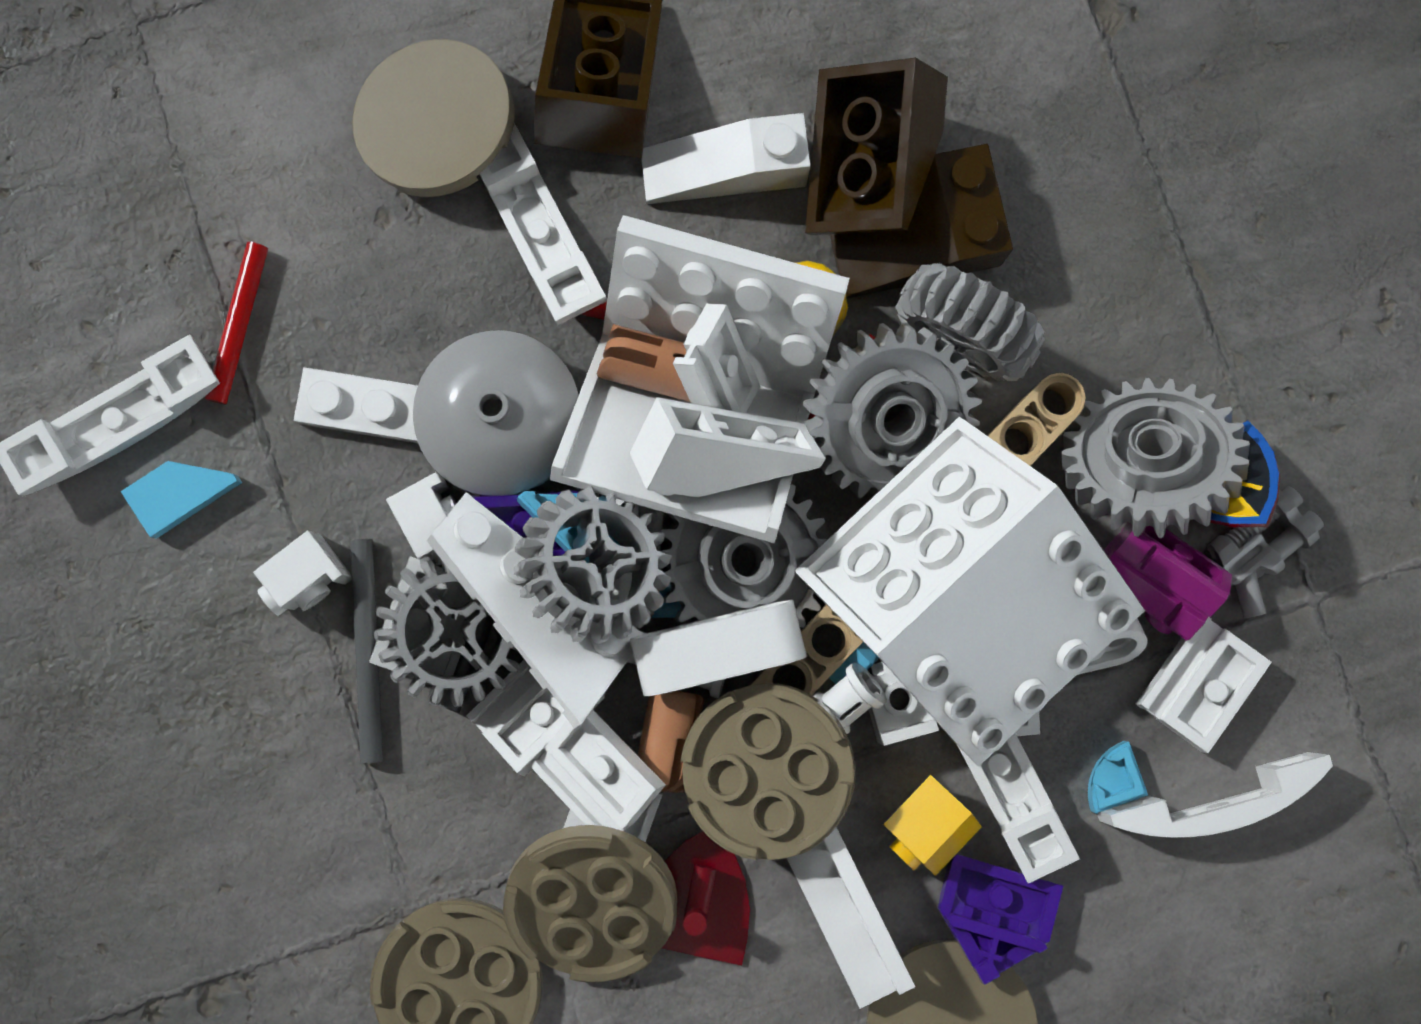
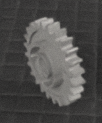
[803,322,982,498]
[1062,378,1250,538]
[658,484,828,629]

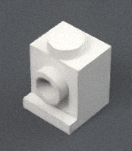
[386,472,457,565]
[253,530,352,616]
[869,662,939,746]

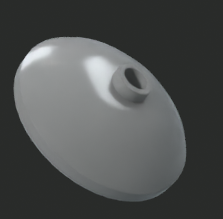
[413,330,579,496]

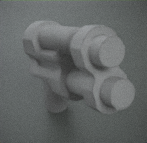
[1205,486,1324,619]

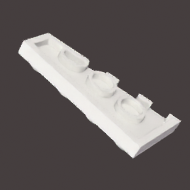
[427,492,643,729]

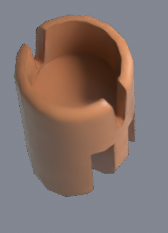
[596,324,690,402]
[638,691,704,793]

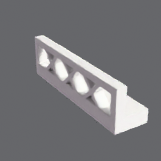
[787,827,915,1009]

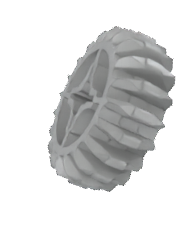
[895,264,1045,381]
[514,486,672,644]
[374,557,520,707]

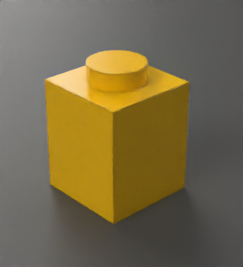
[883,775,982,876]

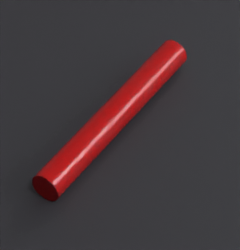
[205,242,269,405]

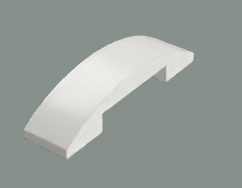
[480,123,607,326]
[0,334,220,497]
[957,733,1080,884]
[1097,752,1333,838]

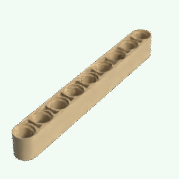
[748,373,1086,695]

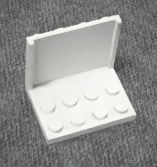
[550,215,850,543]
[795,417,1145,767]

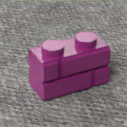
[1103,522,1232,641]

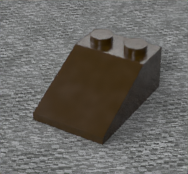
[534,0,663,158]
[805,57,948,235]
[829,143,1013,299]

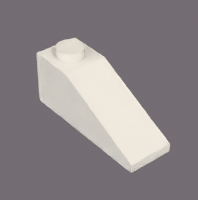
[641,113,810,204]
[630,397,826,497]

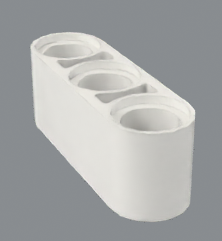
[630,600,807,696]

